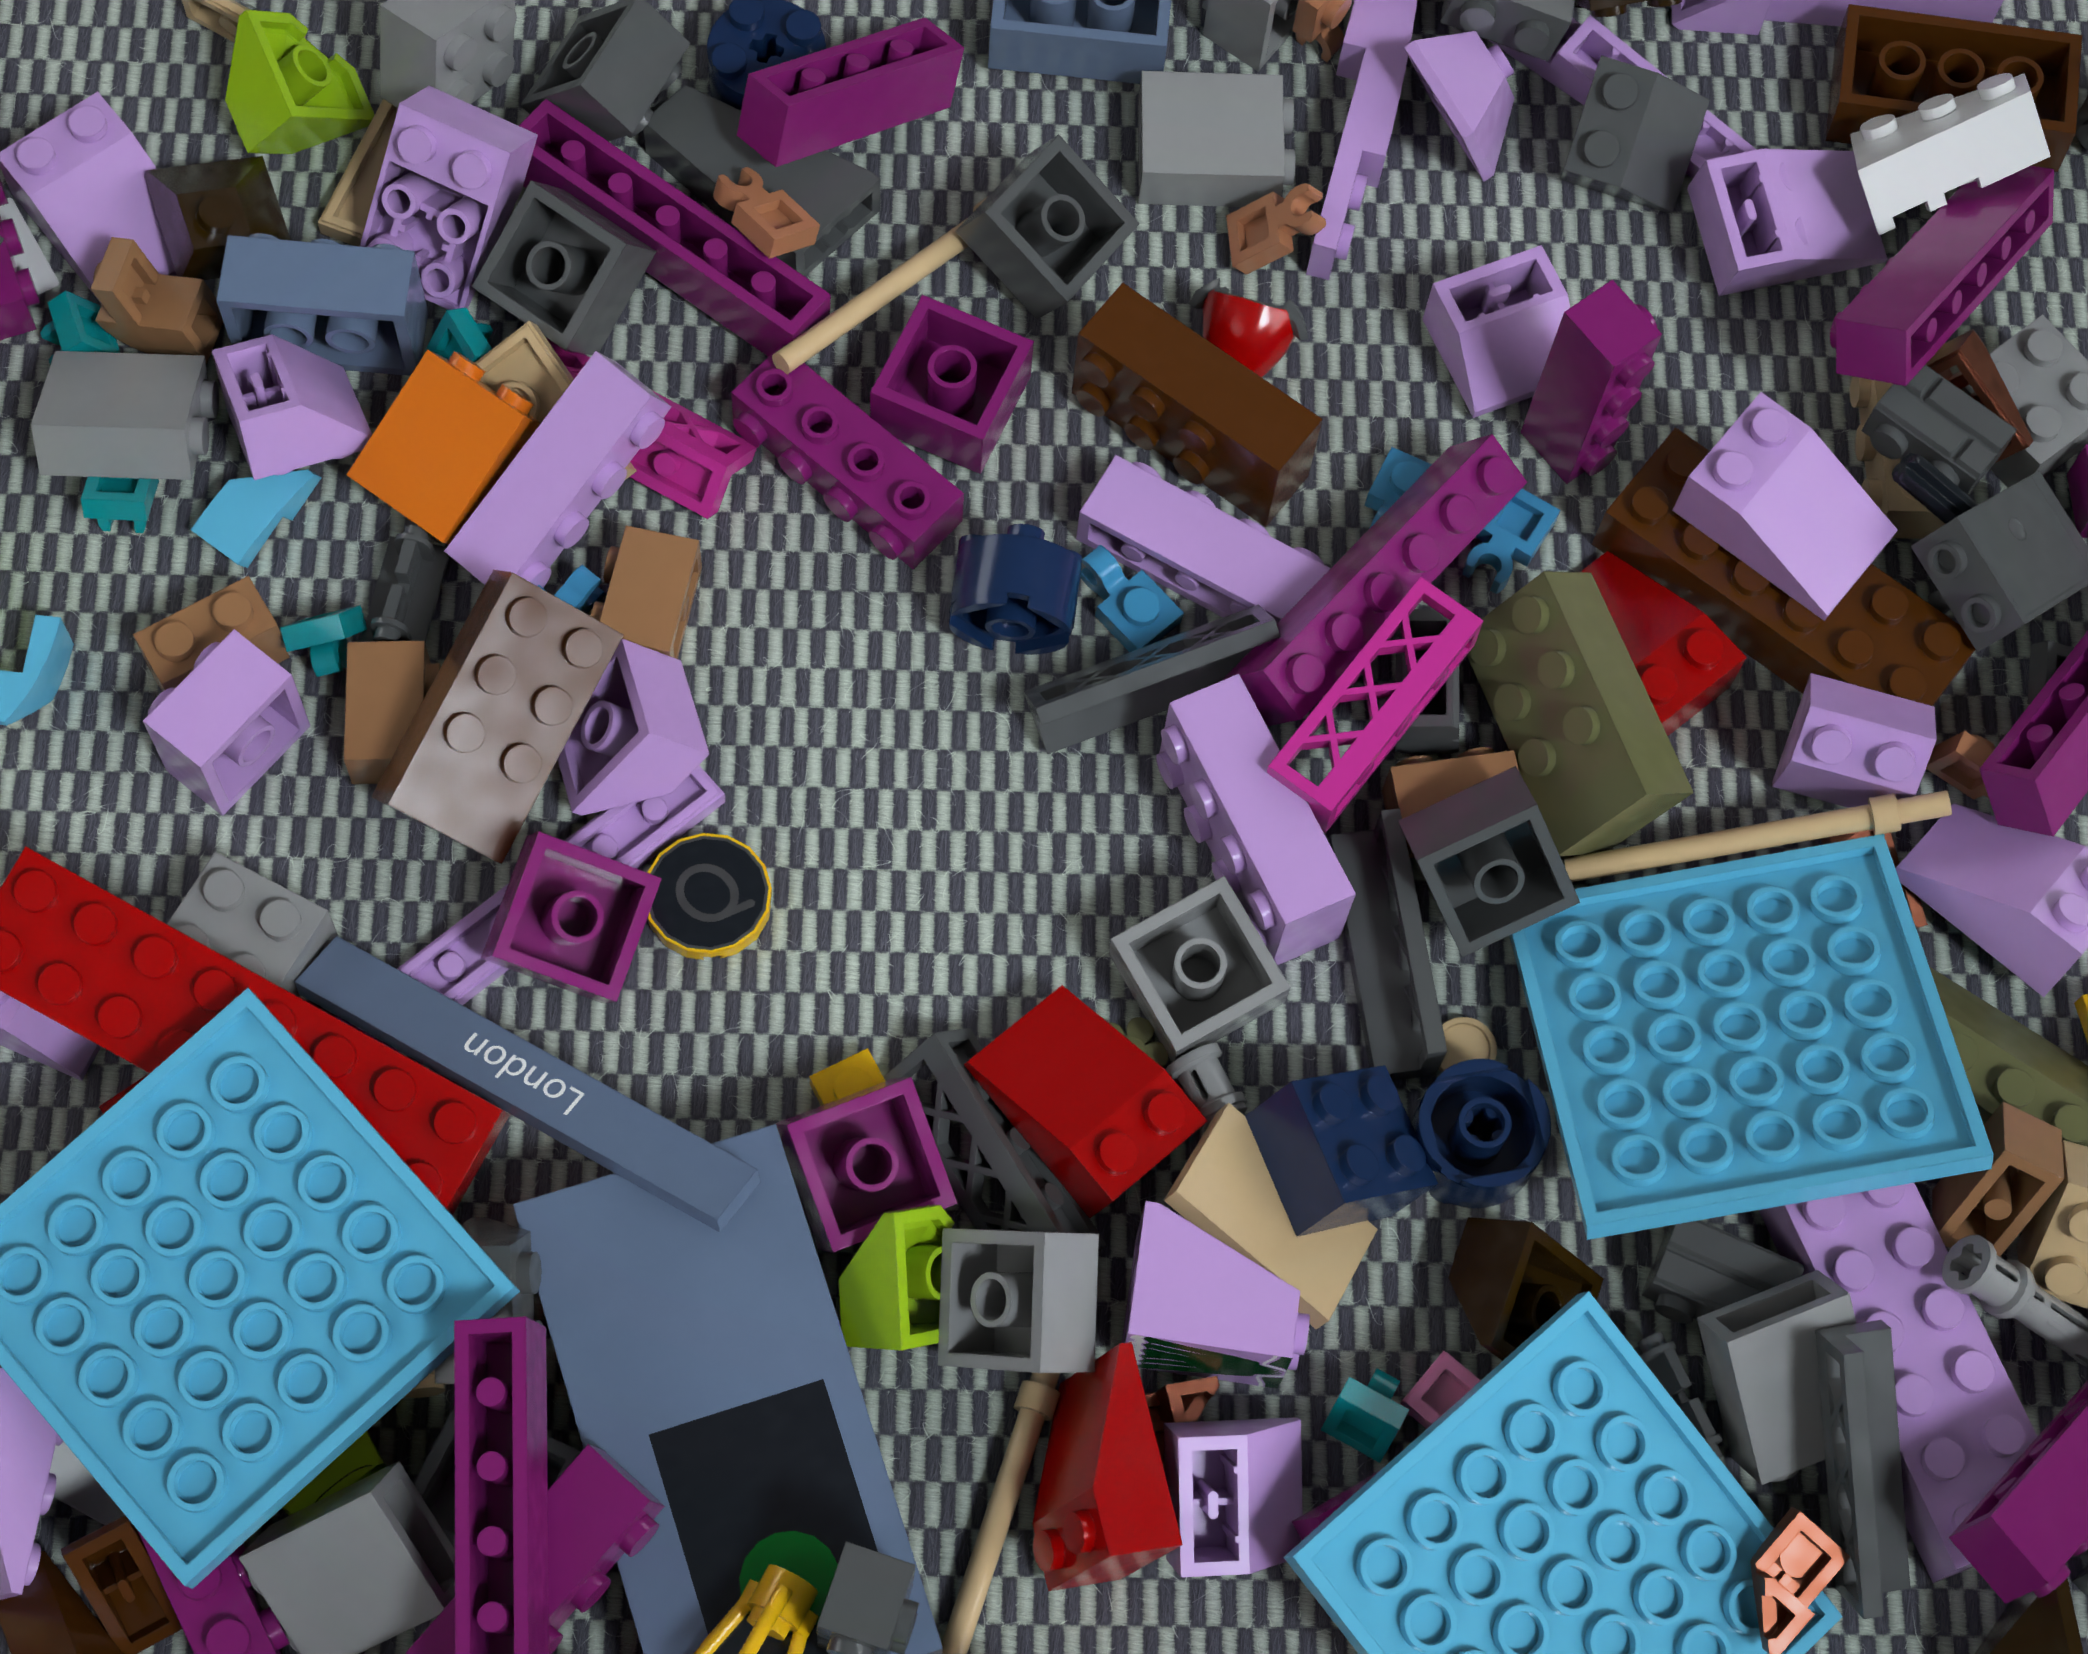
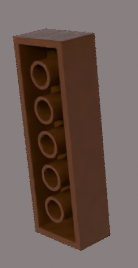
[1591,427,1976,706]

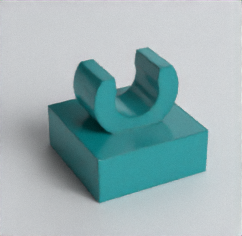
[40,290,121,365]
[425,308,493,363]
[81,476,159,533]
[280,605,367,677]
[1321,1368,1410,1463]

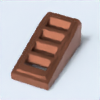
[1926,329,2033,463]

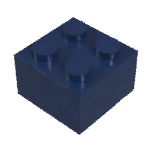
[1245,1065,1438,1236]

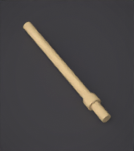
[772,196,988,375]
[1564,790,1952,882]
[942,1373,1060,1654]

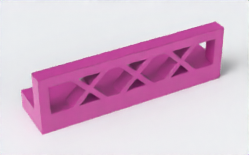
[546,338,757,519]
[1267,577,1484,833]

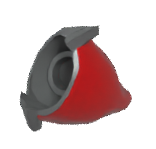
[1189,278,1308,378]

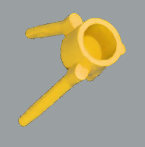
[693,1564,819,1654]

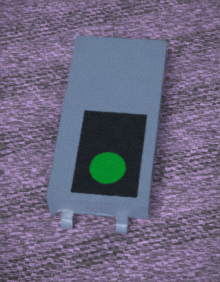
[513,1124,943,1654]

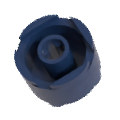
[707,0,826,110]
[949,524,1082,655]
[1411,1059,1551,1208]

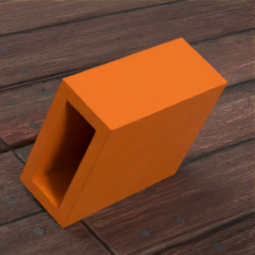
[346,349,541,545]

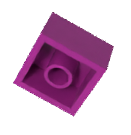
[870,294,1034,474]
[481,831,662,1003]
[775,1077,958,1253]

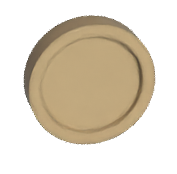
[1439,1017,1497,1073]

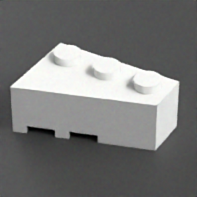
[1850,73,2051,235]

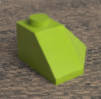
[225,10,375,154]
[839,1205,955,1351]

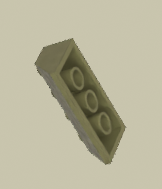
[1930,967,2088,1147]

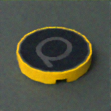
[647,833,772,960]

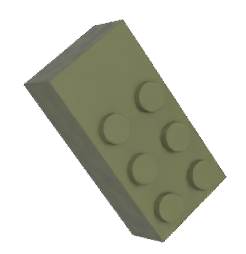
[1467,571,1694,856]

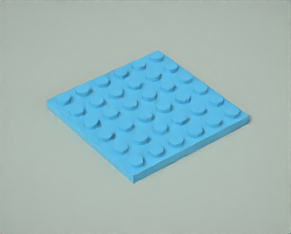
[1510,834,1994,1240]
[0,988,520,1589]
[1283,1291,1843,1654]

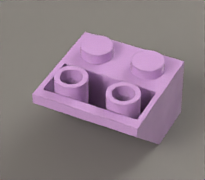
[1422,245,1570,418]
[211,334,372,480]
[1164,1417,1303,1577]

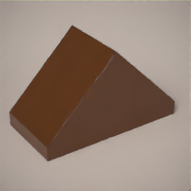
[61,1515,183,1654]

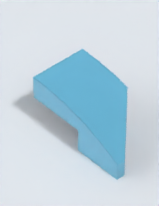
[191,469,322,568]
[0,615,74,726]

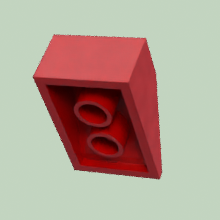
[1580,551,1747,736]
[964,985,1208,1218]
[1032,1342,1183,1591]

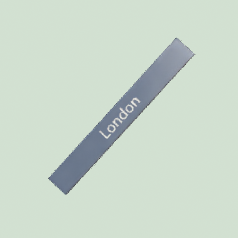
[294,936,761,1232]

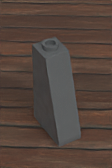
[644,85,880,276]

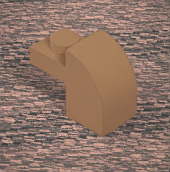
[90,237,223,364]

